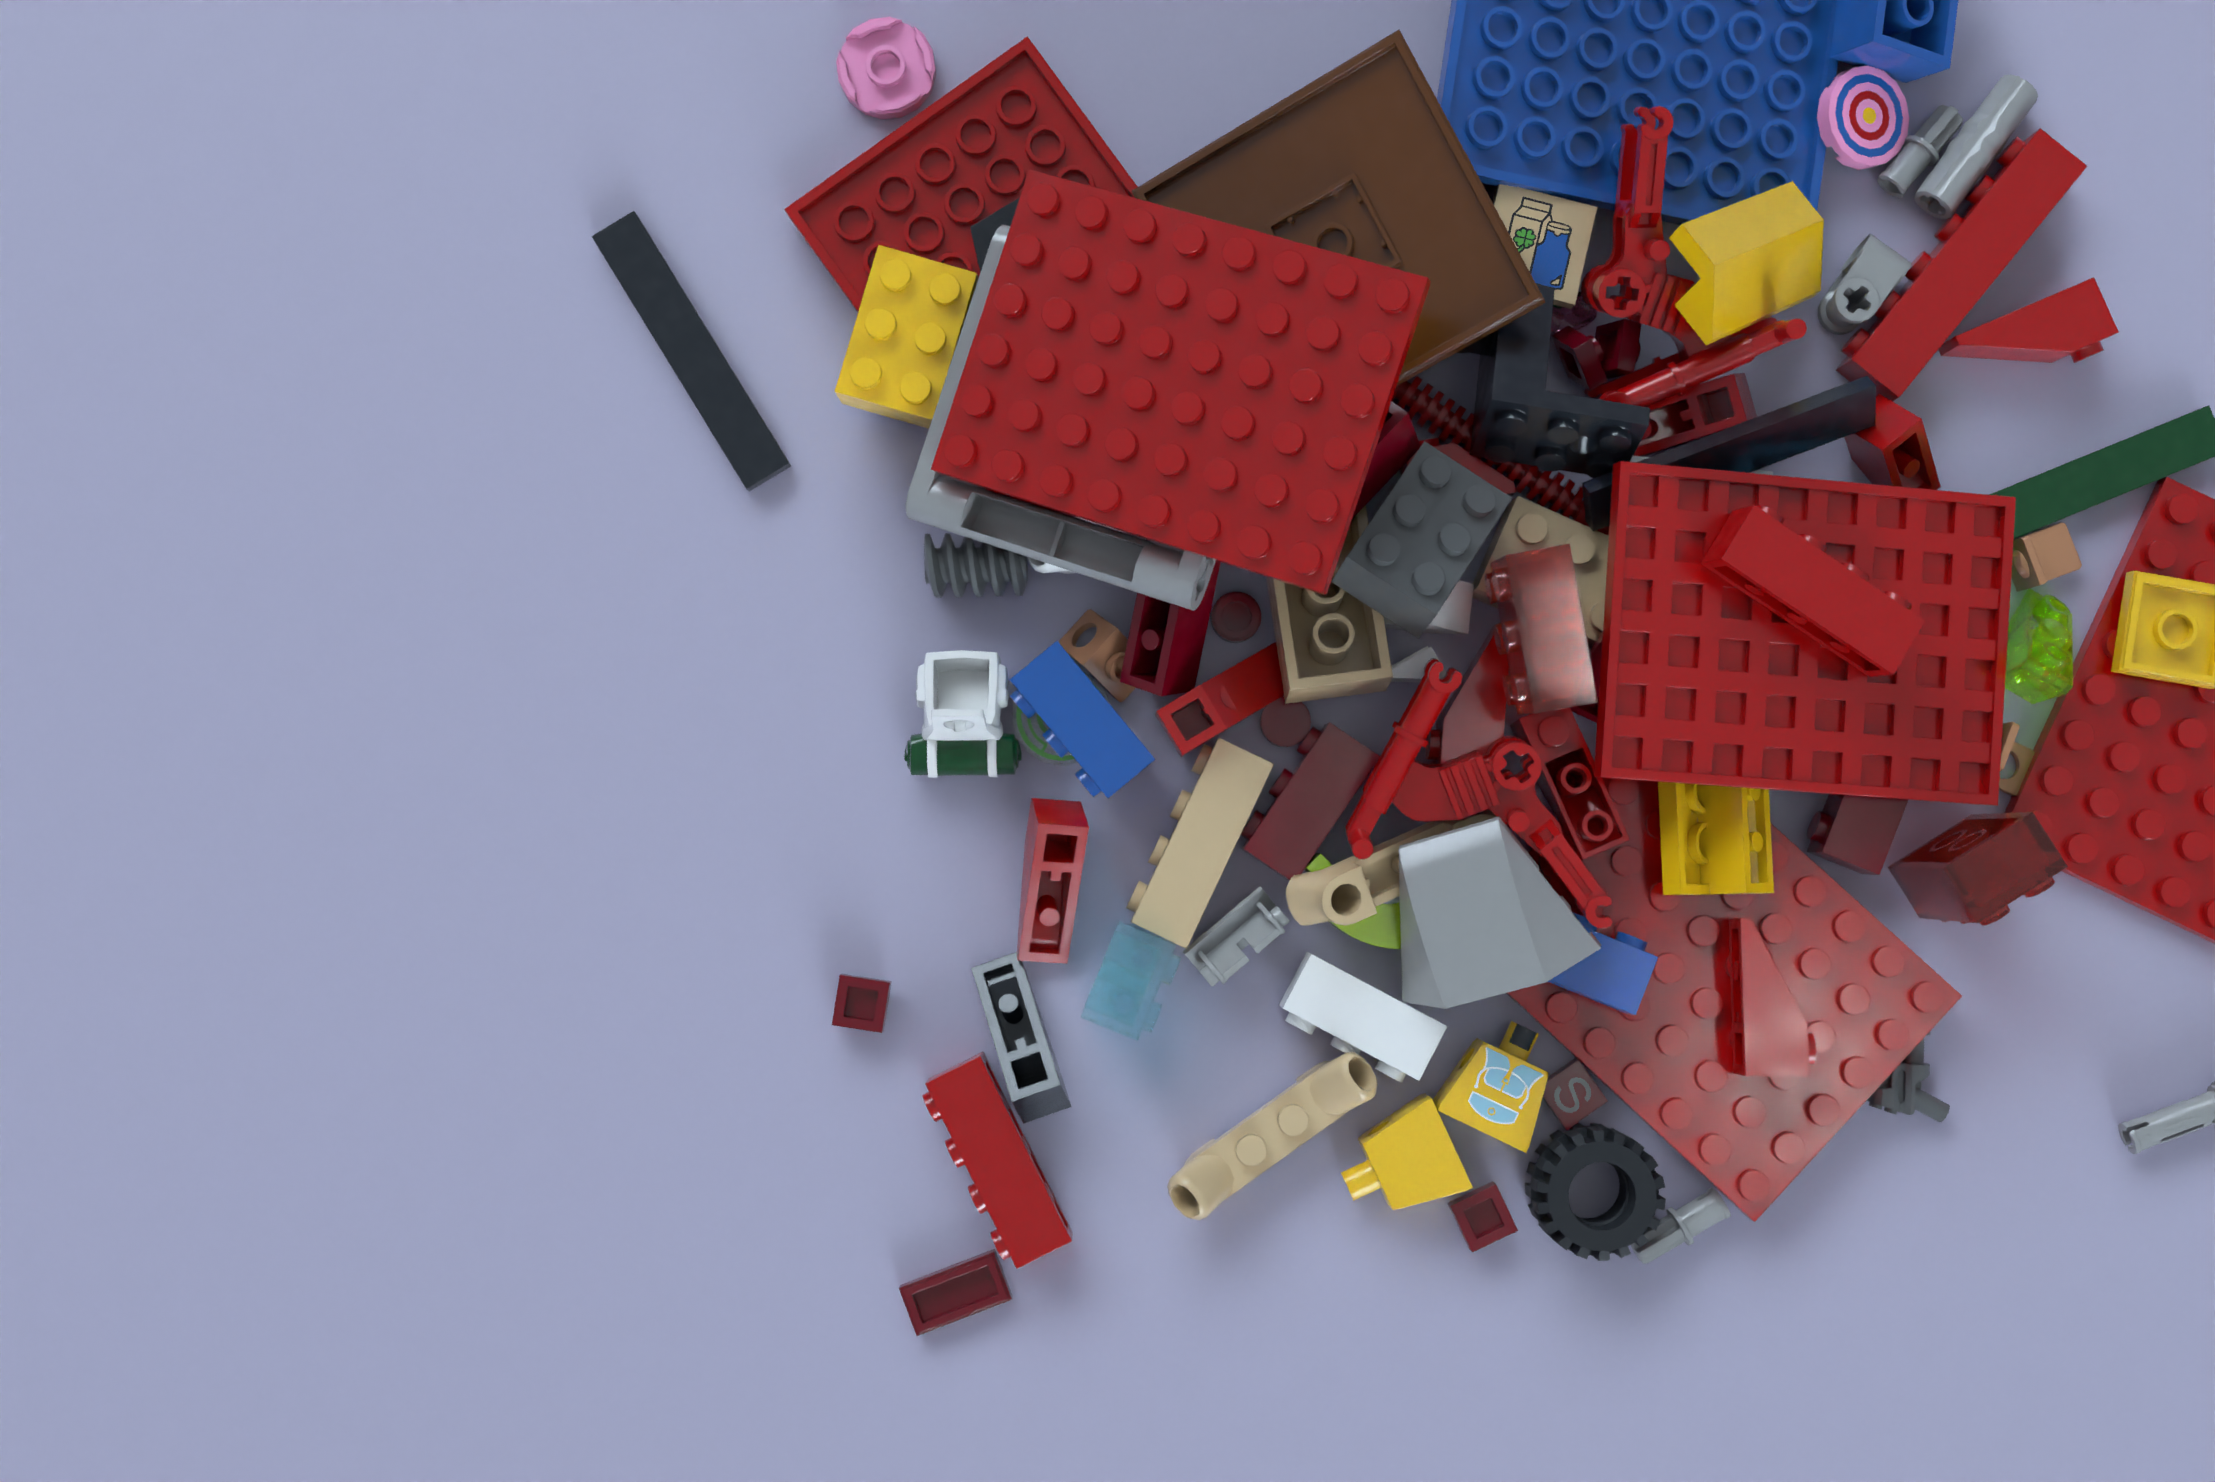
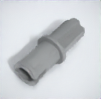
[1877,105,1963,198]
[1631,1187,1731,1264]

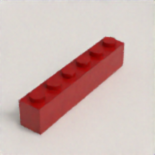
[1836,128,2087,401]

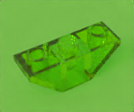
[2005,588,2073,704]

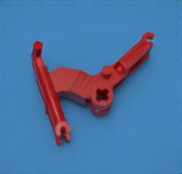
[1581,106,1807,407]
[1345,658,1613,928]

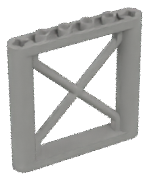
[906,225,1216,611]

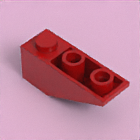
[1155,642,1284,757]
[1510,699,1630,860]

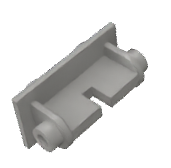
[1182,886,1290,987]

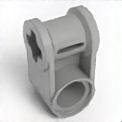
[1818,234,1912,335]

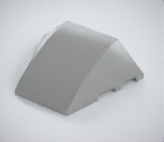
[1398,816,1601,1009]

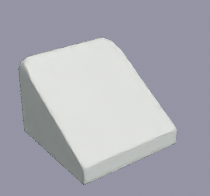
[1391,646,1446,683]

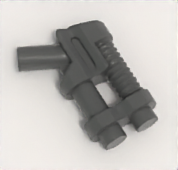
[1867,1032,1950,1122]

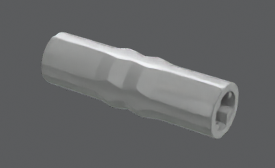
[1914,75,2038,219]

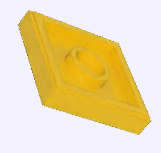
[2111,571,2215,689]

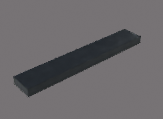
[591,211,791,492]
[1582,376,1876,532]

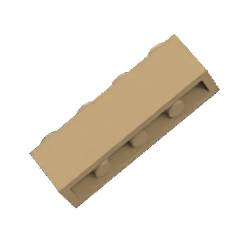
[1126,738,1274,949]

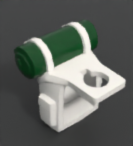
[904,650,1022,778]

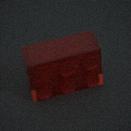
[1485,543,1598,715]
[1888,812,2068,926]

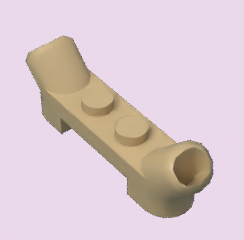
[1286,809,1497,926]
[1167,1052,1378,1220]

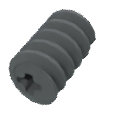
[924,533,1028,598]

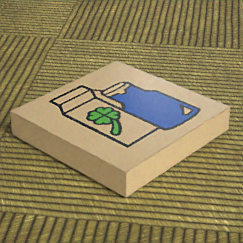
[1492,184,1597,309]

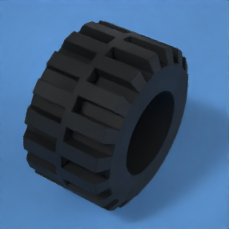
[1525,1123,1666,1261]

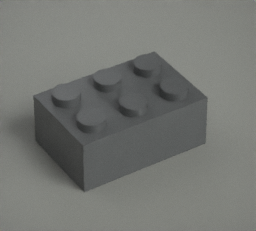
[1331,441,1512,639]

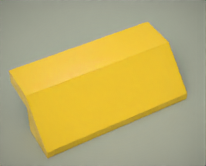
[1669,181,1824,345]
[1658,782,1774,895]

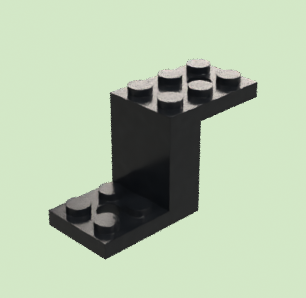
[1457,285,1650,478]

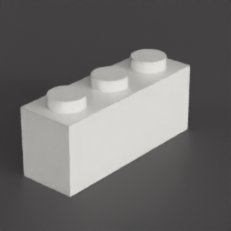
[1279,952,1448,1083]

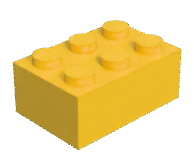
[834,245,978,429]

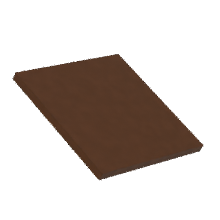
[1132,30,1546,386]

